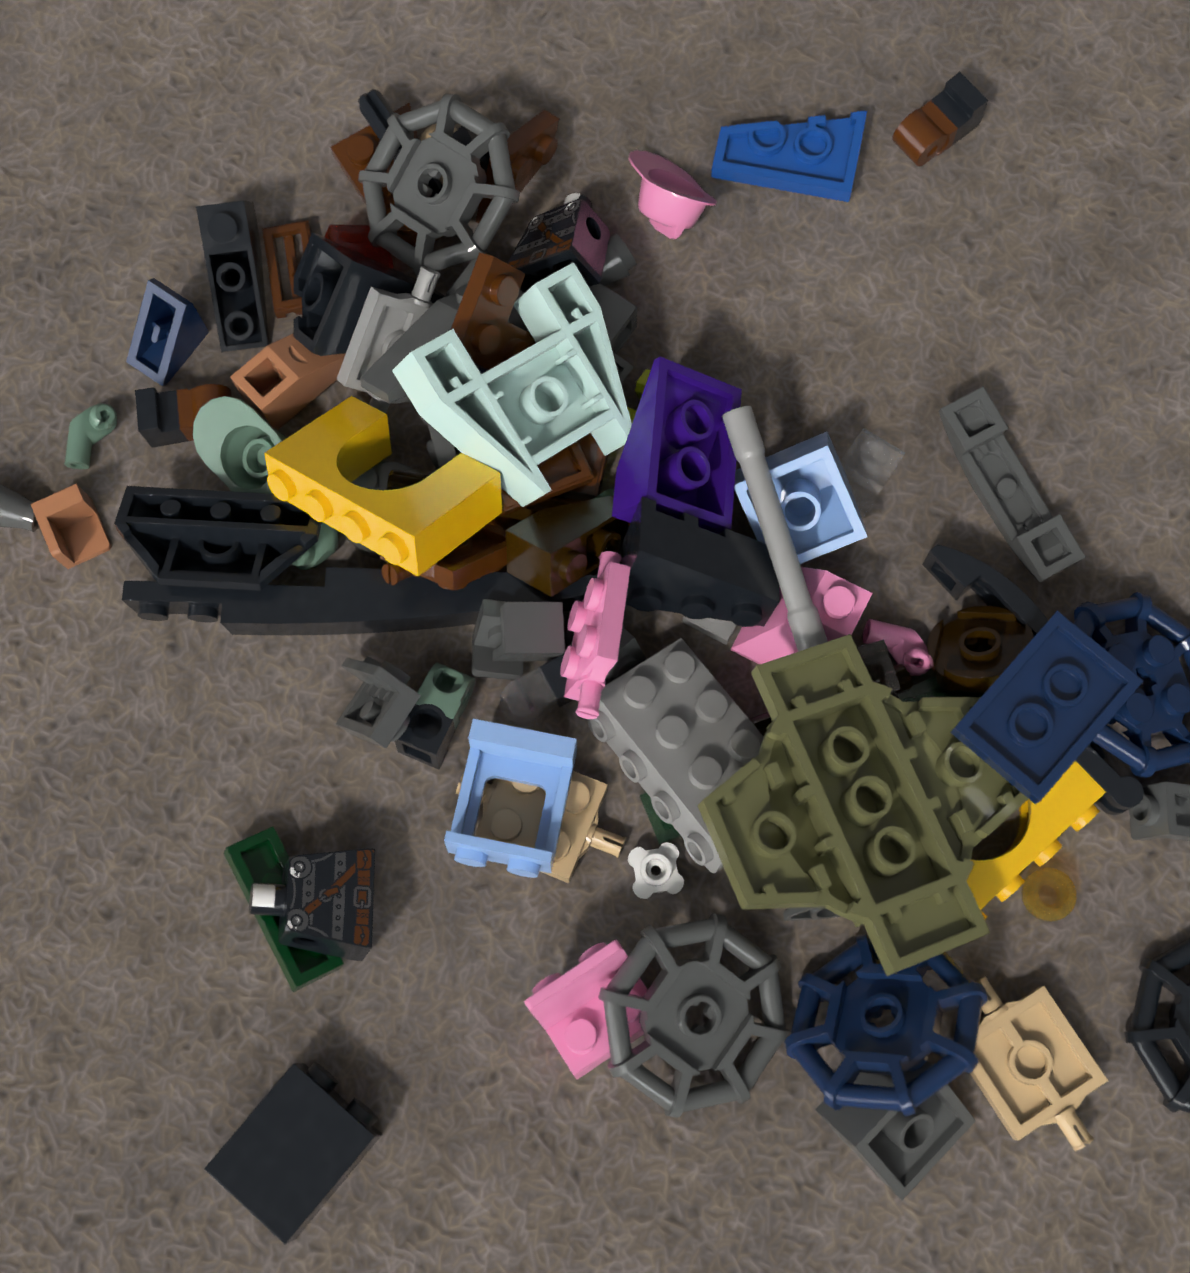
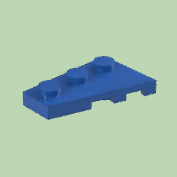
[711,110,868,202]

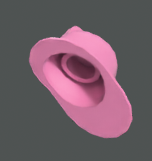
[628,150,717,239]

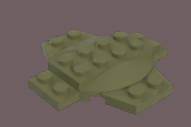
[698,634,1028,976]

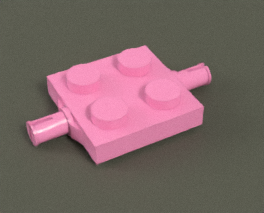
[560,551,631,719]

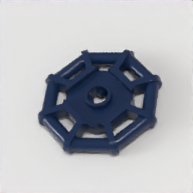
[1073,592,1190,778]
[784,934,988,1117]

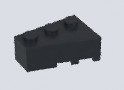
[618,496,779,627]

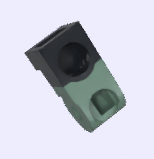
[395,662,475,770]

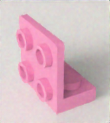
[524,940,648,1080]

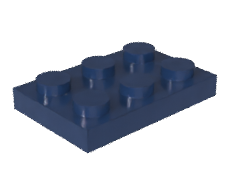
[950,611,1143,804]

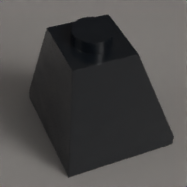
[293,232,446,356]

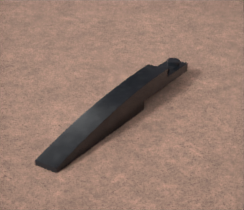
[122,567,598,635]

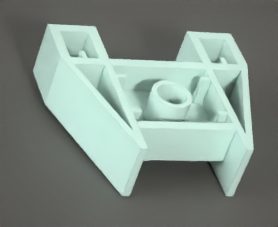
[392,262,632,507]

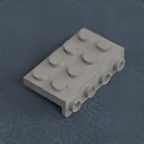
[587,638,764,873]

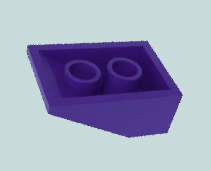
[612,357,742,534]

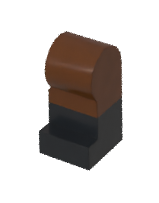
[892,72,988,167]
[135,384,232,448]

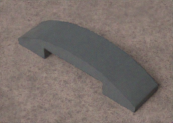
[938,386,1086,582]

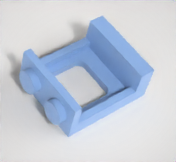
[444,719,577,878]

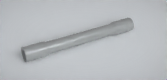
[722,406,828,652]

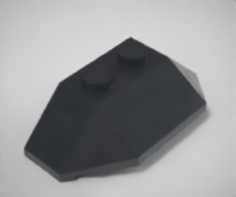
[114,486,322,591]

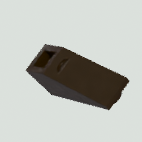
[506,495,630,597]

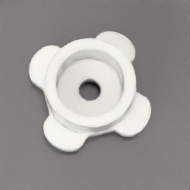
[628,842,684,899]

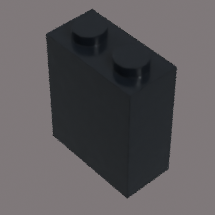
[204,1062,383,1245]

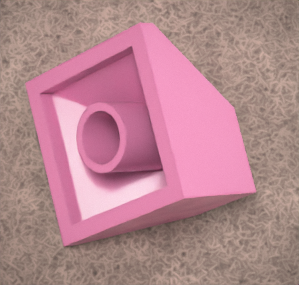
[731,567,873,665]

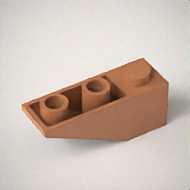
[230,333,346,430]

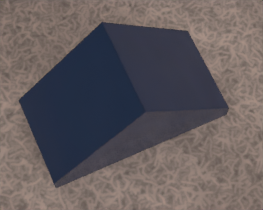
[126,278,209,386]

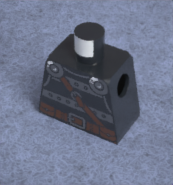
[507,193,610,293]
[249,848,375,961]

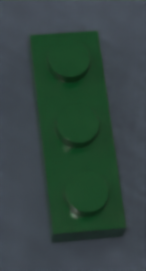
[224,826,344,992]

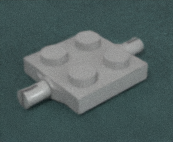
[337,266,441,413]

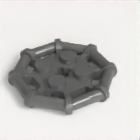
[358,94,520,277]
[598,913,791,1118]

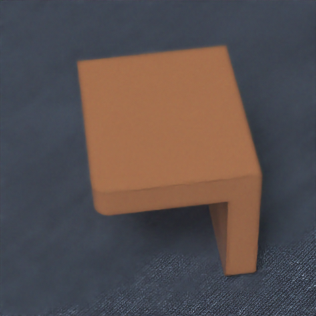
[30,483,112,569]

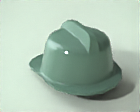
[193,396,287,494]

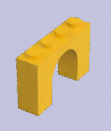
[264,396,502,577]
[966,761,1106,919]

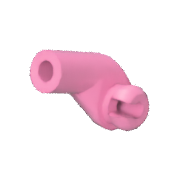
[863,619,930,676]

